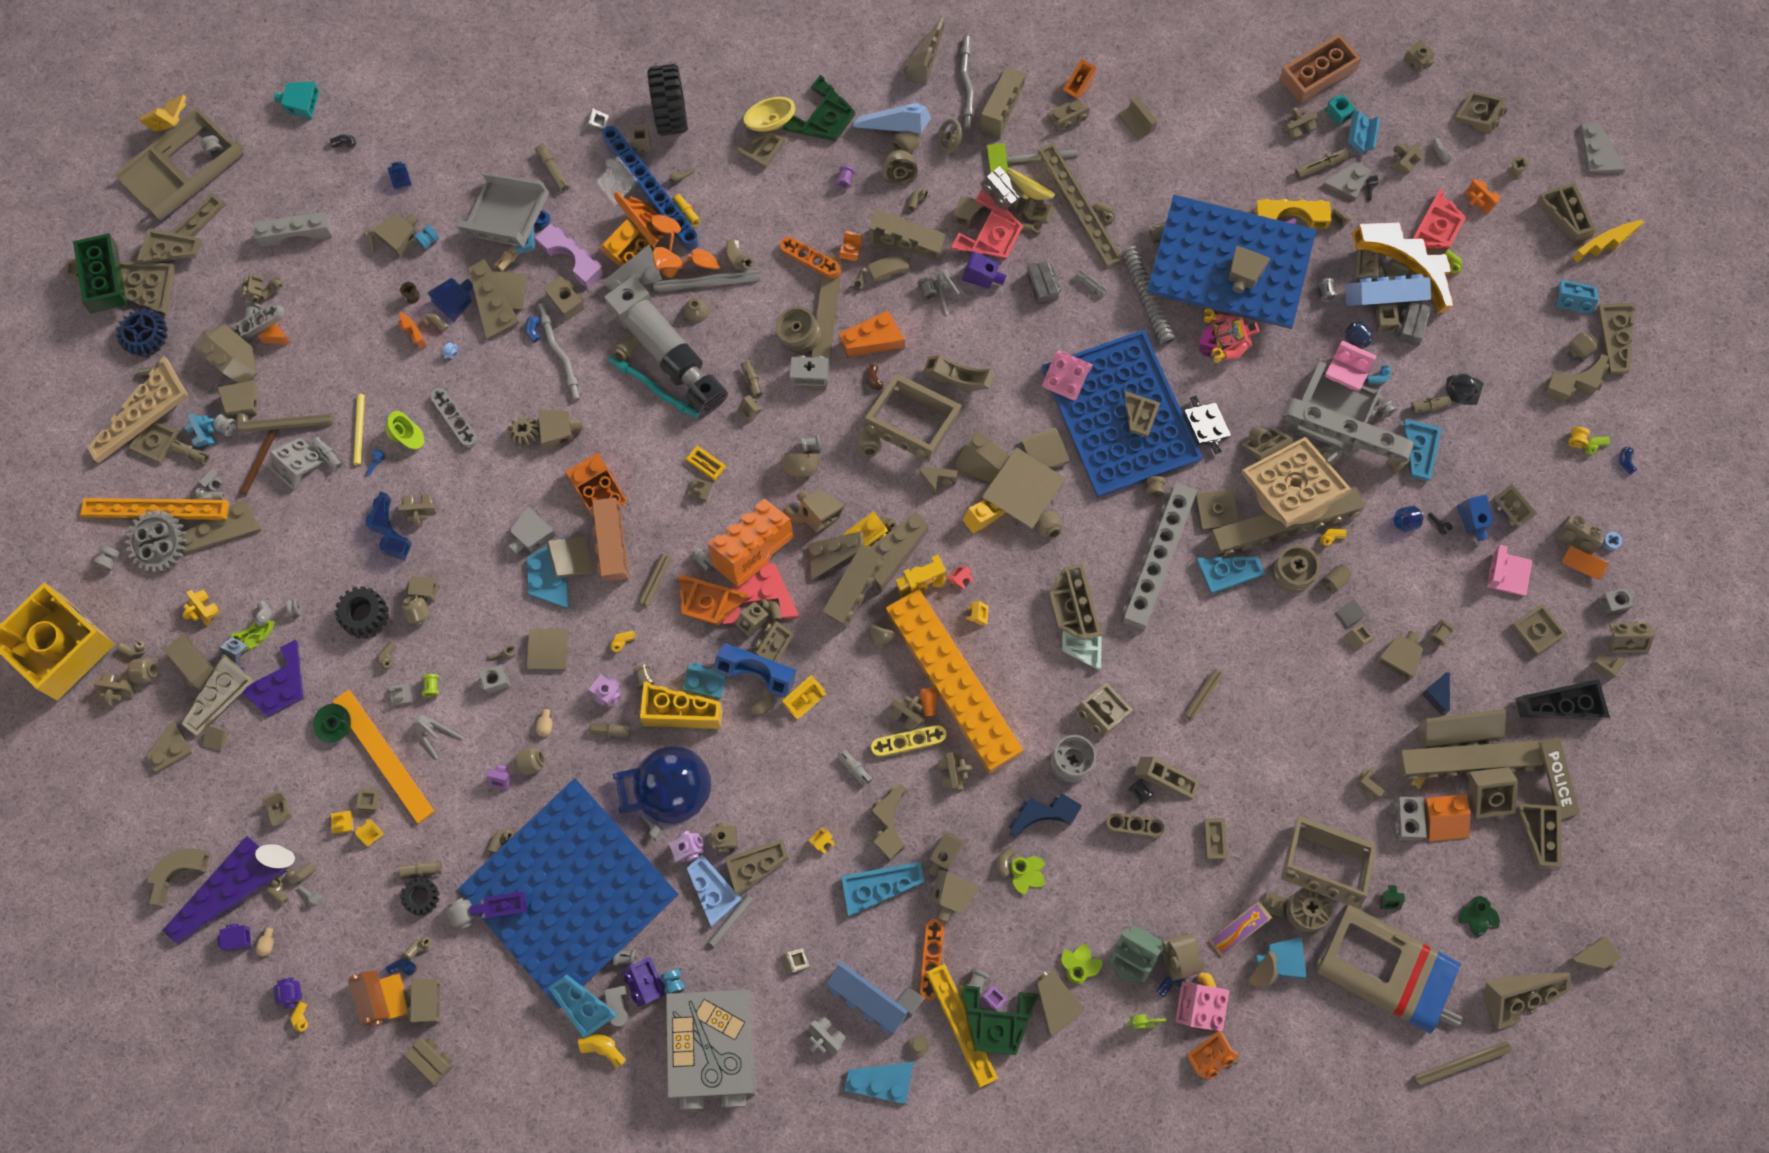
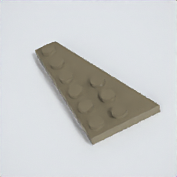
[63,259,176,316]

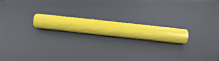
[353,394,365,465]

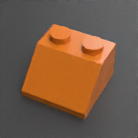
[1424,794,1471,842]

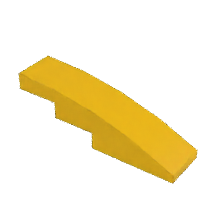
[1573,219,1644,263]

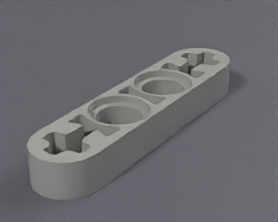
[229,303,285,340]
[431,388,478,448]

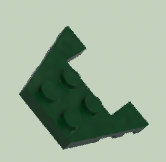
[782,75,855,141]
[960,985,1039,1055]

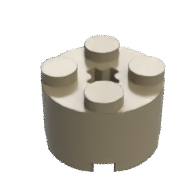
[1160,933,1204,981]

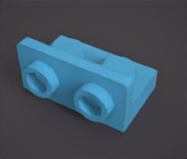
[1348,110,1380,153]
[1556,280,1599,314]
[683,663,727,699]

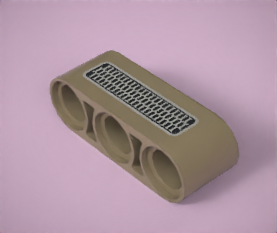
[1105,813,1165,839]

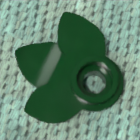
[1459,896,1500,937]

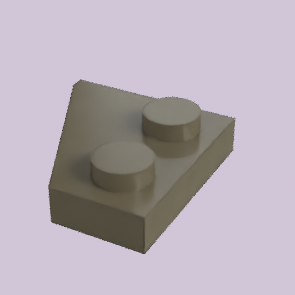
[737,131,785,169]
[146,721,192,773]

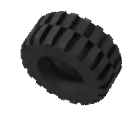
[647,64,688,136]

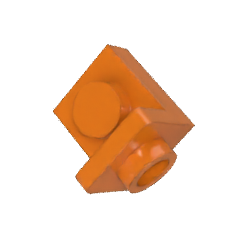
[839,231,862,261]

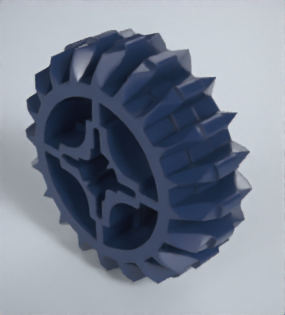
[116,308,168,357]

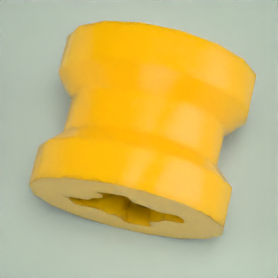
[1568,427,1590,449]

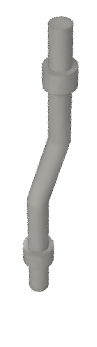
[960,35,974,131]
[538,303,580,401]

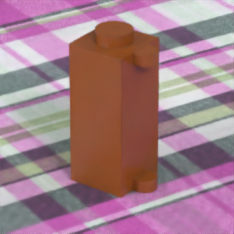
[347,970,390,1028]

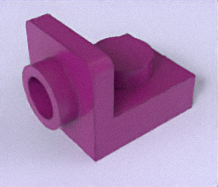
[1199,325,1218,357]

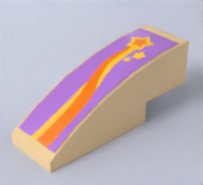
[1209,901,1272,957]

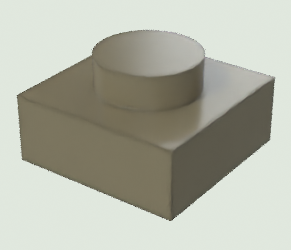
[356,789,381,811]

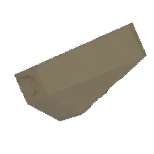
[904,17,945,85]
[954,430,1010,483]

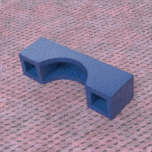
[713,643,797,698]

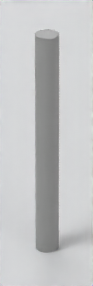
[1007,149,1078,164]

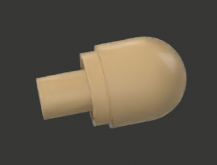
[536,709,553,737]
[255,927,274,956]

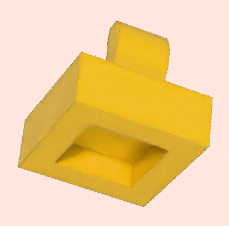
[966,601,989,625]
[331,811,353,834]
[355,819,384,847]
[808,827,834,854]

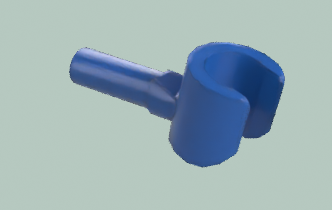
[366,449,385,475]

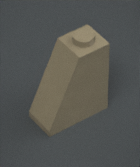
[1036,970,1085,1038]

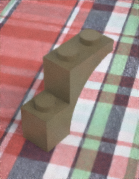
[953,196,1019,228]
[1543,354,1609,403]
[923,355,995,392]
[872,784,907,862]

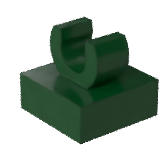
[1380,885,1405,910]

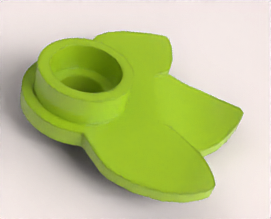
[1010,856,1046,895]
[1061,944,1103,984]
[1125,1014,1166,1029]

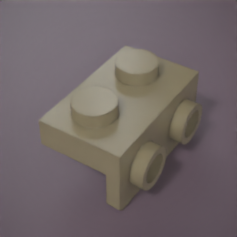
[1493,484,1537,528]

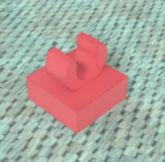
[947,565,973,589]

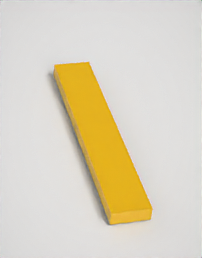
[926,963,998,1088]

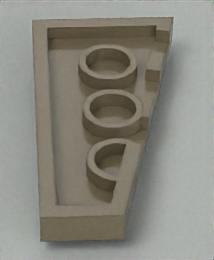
[1597,303,1636,375]

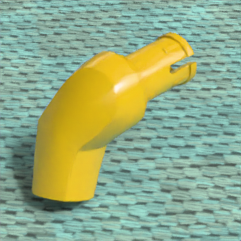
[578,1034,626,1068]

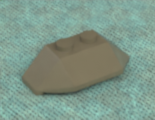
[194,324,257,383]
[1049,563,1102,640]

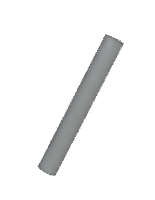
[708,894,753,947]

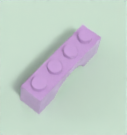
[535,224,604,289]

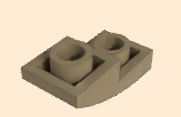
[867,254,910,281]

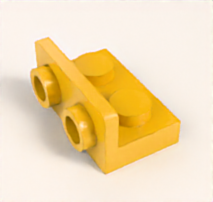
[843,511,888,548]

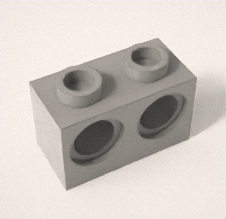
[1392,797,1426,841]

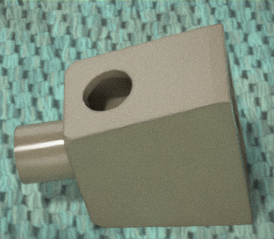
[373,213,419,257]
[1228,246,1270,293]
[218,381,259,423]
[538,410,583,449]
[797,489,844,533]
[1376,631,1423,681]
[928,831,966,877]
[931,870,979,922]

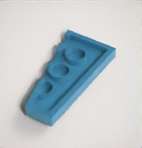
[841,862,924,917]

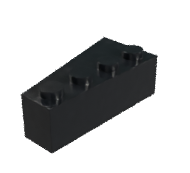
[1515,679,1610,720]

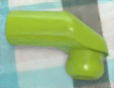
[1444,249,1462,274]

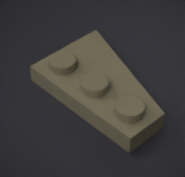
[137,228,202,263]
[725,839,789,896]

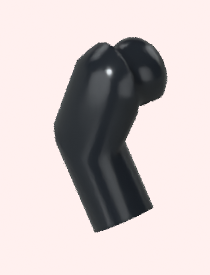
[329,134,356,148]

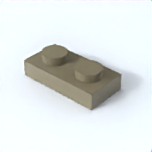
[1204,818,1228,860]

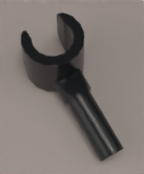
[1366,175,1378,201]
[1428,512,1453,535]

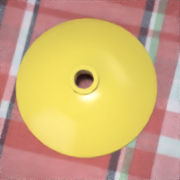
[744,97,795,132]
[1006,168,1055,200]

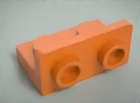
[1187,1031,1239,1080]

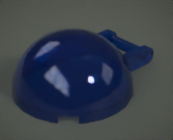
[613,746,711,824]

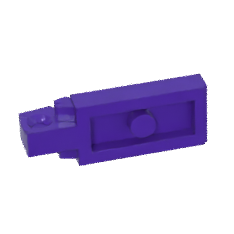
[469,892,527,919]

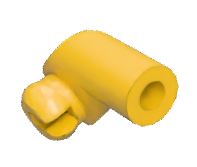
[1320,529,1346,546]
[610,630,636,652]
[290,1001,308,1032]

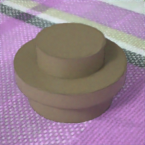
[909,1035,929,1056]

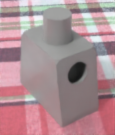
[508,507,556,554]

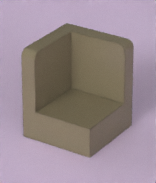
[1590,652,1626,680]

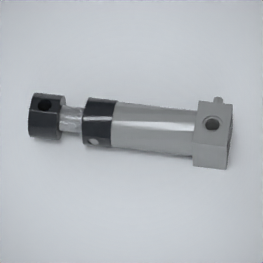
[601,276,728,415]

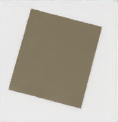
[982,447,1066,529]

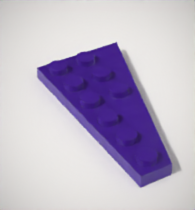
[162,836,288,944]

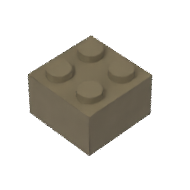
[1468,767,1518,819]

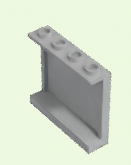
[456,172,549,247]
[1288,361,1383,457]

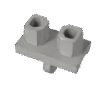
[807,1017,845,1057]

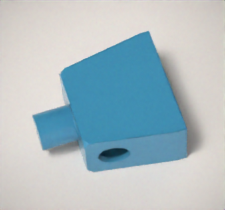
[1256,937,1306,979]

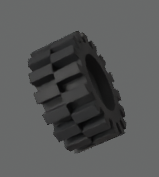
[400,877,440,916]

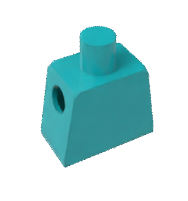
[274,81,319,119]

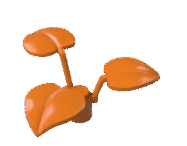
[651,215,721,278]

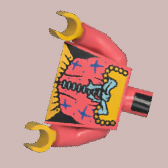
[1203,308,1259,363]

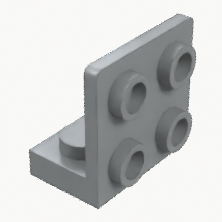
[268,438,325,490]

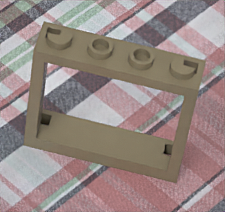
[863,373,962,462]
[1281,815,1376,909]

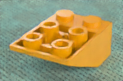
[599,220,656,267]

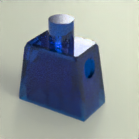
[427,278,473,323]

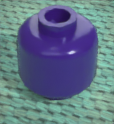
[272,977,302,1009]

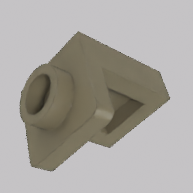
[1023,198,1054,224]
[1357,767,1385,800]
[262,790,293,826]

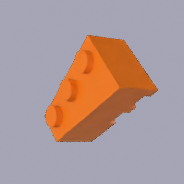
[839,310,905,357]

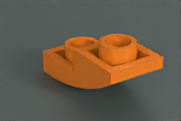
[398,312,427,349]
[1561,545,1610,580]

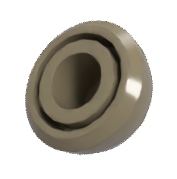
[684,298,709,323]
[870,624,896,648]

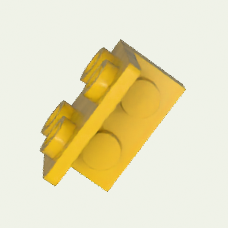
[139,95,186,133]

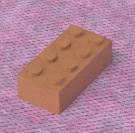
[1279,33,1361,105]
[590,498,629,582]

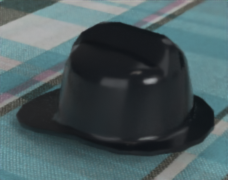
[1446,374,1484,405]

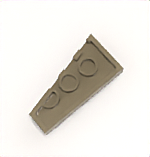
[469,259,520,340]
[182,499,262,554]
[181,654,254,736]

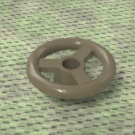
[937,118,963,154]

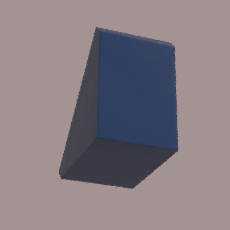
[1422,672,1450,715]

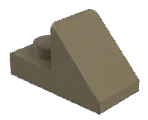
[919,466,958,495]

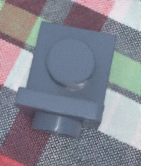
[218,638,247,667]

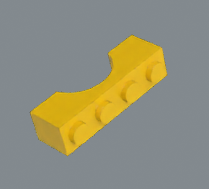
[1255,199,1331,229]

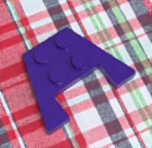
[241,640,304,717]

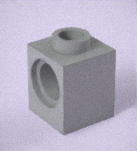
[1599,588,1634,616]
[478,665,510,694]

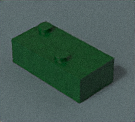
[73,233,127,314]

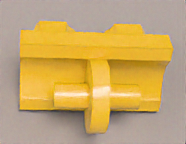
[183,590,219,627]

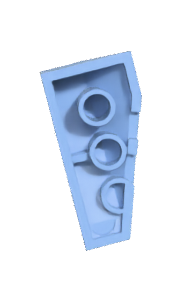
[853,103,931,133]

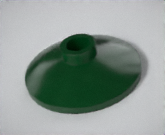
[313,704,351,743]

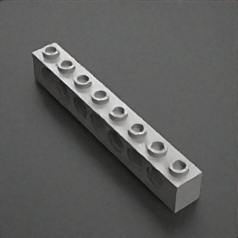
[1121,482,1198,631]

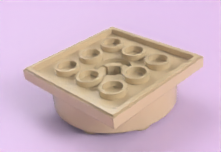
[1242,437,1352,528]

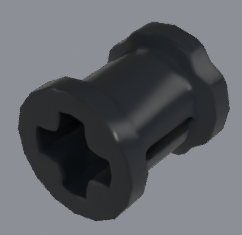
[1128,778,1154,805]

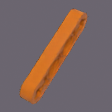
[780,237,841,279]
[920,919,944,1000]

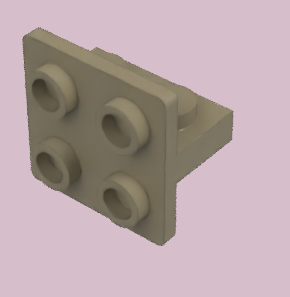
[1556,514,1604,555]

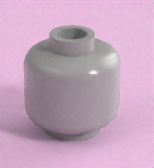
[445,898,476,929]

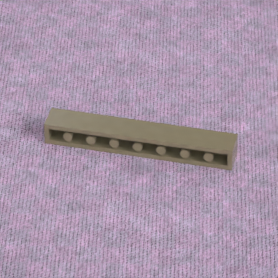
[1210,487,1365,557]
[1396,740,1546,781]

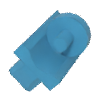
[184,413,216,448]

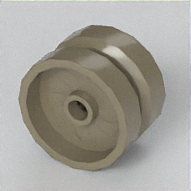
[776,306,822,354]
[1273,545,1320,593]

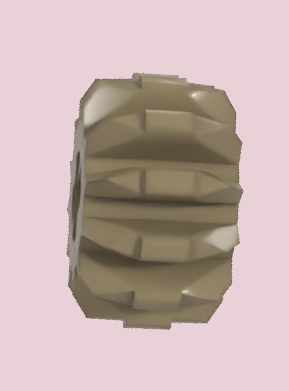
[508,415,540,448]

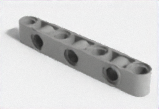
[1283,398,1414,463]

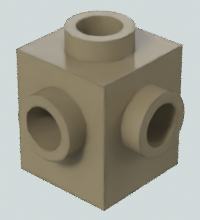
[1403,40,1435,74]
[708,823,738,853]

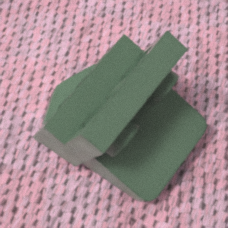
[1109,926,1162,983]

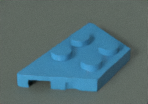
[527,537,569,609]

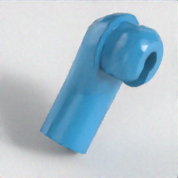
[1366,365,1392,385]

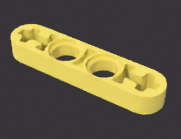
[871,725,946,757]

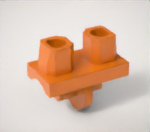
[1464,179,1500,214]

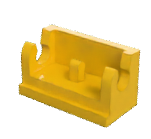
[782,675,827,720]

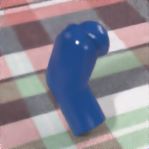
[525,316,540,343]

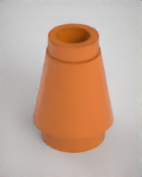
[918,688,937,717]

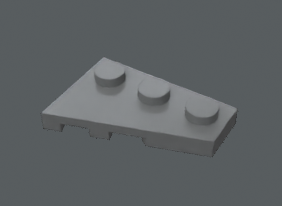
[1580,123,1626,174]
[604,245,662,293]

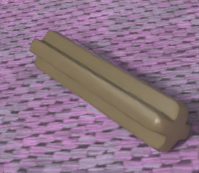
[639,553,671,607]
[1185,669,1223,720]

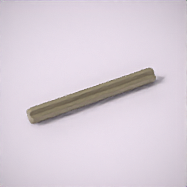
[237,414,333,433]
[1413,1041,1512,1086]

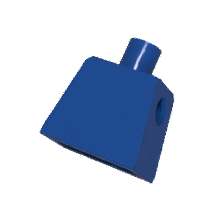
[1457,494,1493,542]

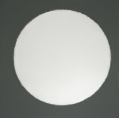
[255,844,295,868]

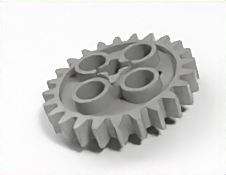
[125,510,187,572]

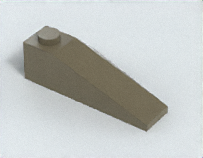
[1484,972,1571,1030]

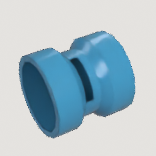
[414,225,440,250]
[660,969,685,996]

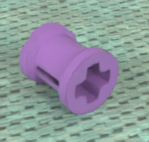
[835,165,855,189]

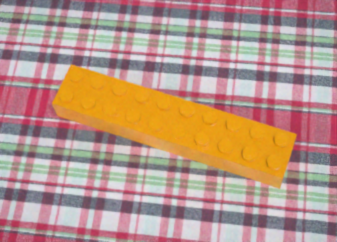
[886,588,1024,775]

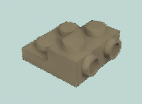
[1456,91,1508,134]
[1076,682,1134,737]

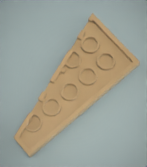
[87,356,189,463]

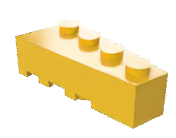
[640,682,723,729]

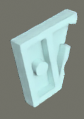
[1062,631,1102,670]

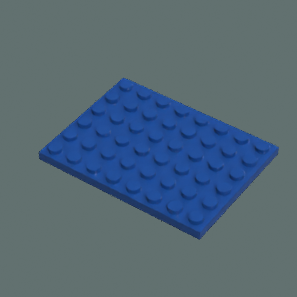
[1147,194,1317,329]
[1041,330,1203,498]

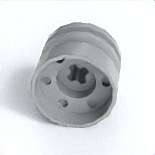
[1050,735,1096,784]

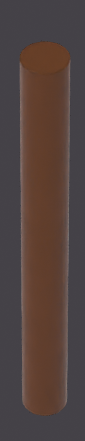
[240,430,278,495]

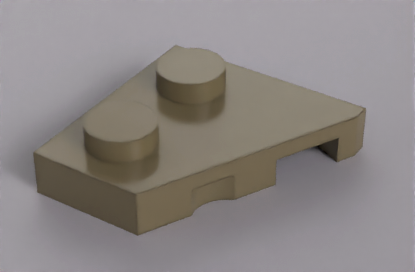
[1124,391,1160,438]

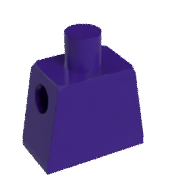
[962,251,1007,289]

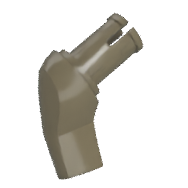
[726,240,754,272]

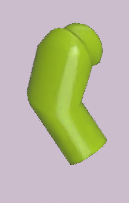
[1584,436,1610,455]

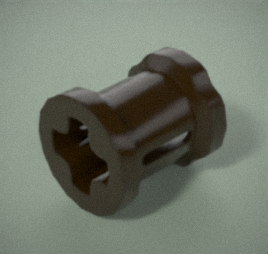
[400,282,420,304]

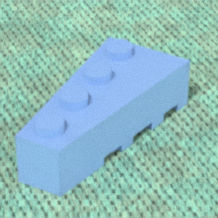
[1345,274,1431,306]

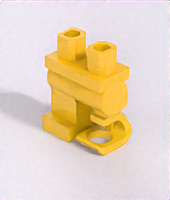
[895,554,947,597]

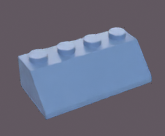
[827,961,908,1035]

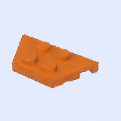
[613,192,666,246]
[679,574,748,626]

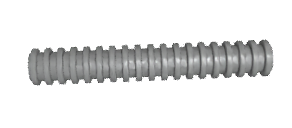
[1121,246,1175,345]

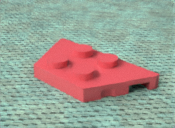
[1413,189,1466,249]

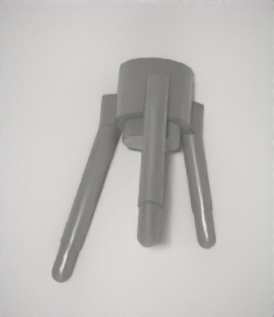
[935,269,969,316]
[1317,445,1343,466]
[413,715,463,759]

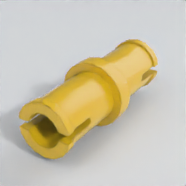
[672,194,701,227]

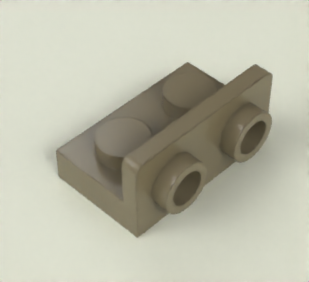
[1047,98,1090,131]
[1355,249,1386,281]
[751,621,794,662]
[1608,622,1655,653]

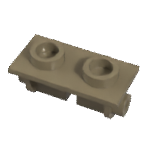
[241,270,263,305]

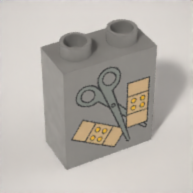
[667,989,756,1110]

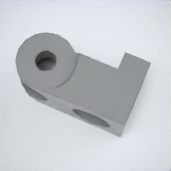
[604,986,629,1027]

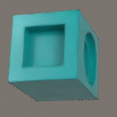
[1326,94,1356,126]

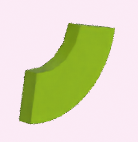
[230,620,275,652]

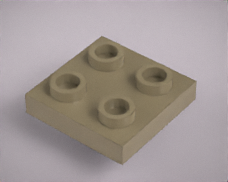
[1241,426,1294,460]

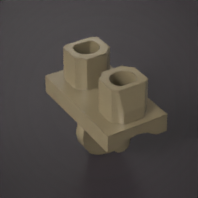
[1281,107,1317,140]
[1391,141,1425,175]
[398,494,437,526]
[93,673,134,705]
[889,696,926,731]
[938,752,972,791]

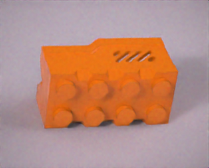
[708,499,794,587]

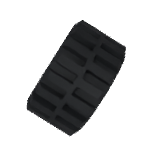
[335,586,389,639]

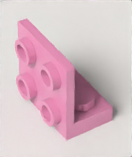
[1325,341,1376,392]
[1042,350,1093,401]
[1487,545,1532,596]
[1175,981,1229,1031]

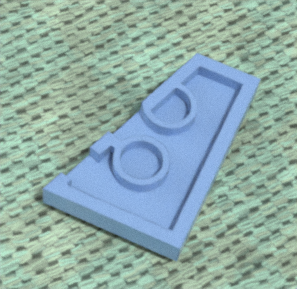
[687,855,742,927]

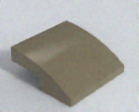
[492,271,528,310]
[1021,428,1070,469]
[527,629,569,669]

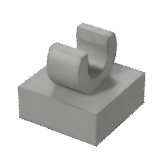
[198,468,223,491]
[389,683,412,707]

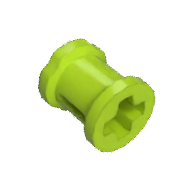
[421,674,440,697]

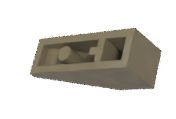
[1134,756,1200,799]

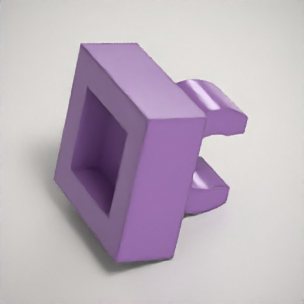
[487,764,510,790]

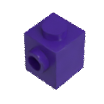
[217,924,251,952]

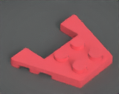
[951,188,1023,259]
[723,563,798,625]

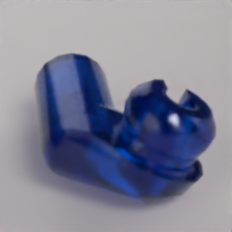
[1619,447,1637,475]

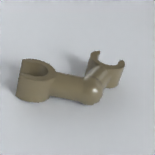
[1011,207,1042,235]

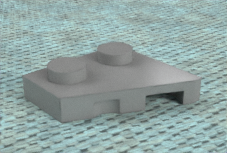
[1324,162,1371,200]

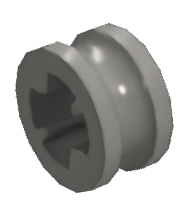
[1377,401,1397,418]
[286,598,301,617]

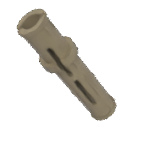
[535,144,570,193]
[1295,148,1348,179]

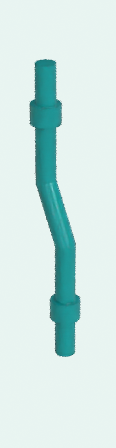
[608,356,700,419]

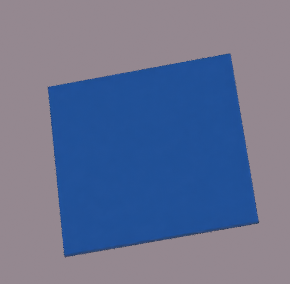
[457,778,679,1009]

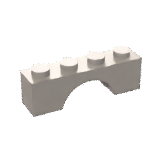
[254,211,333,248]

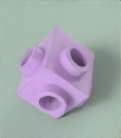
[588,674,622,707]
[669,831,705,862]

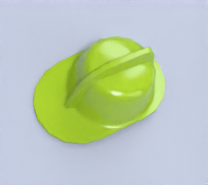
[384,411,425,449]

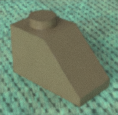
[1567,936,1622,971]

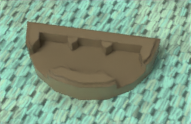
[1248,951,1278,987]

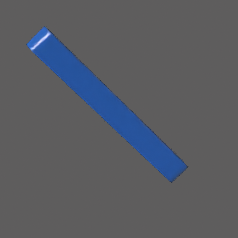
[602,126,699,251]

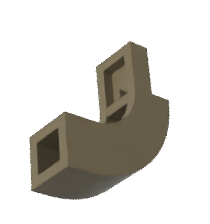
[147,848,211,907]

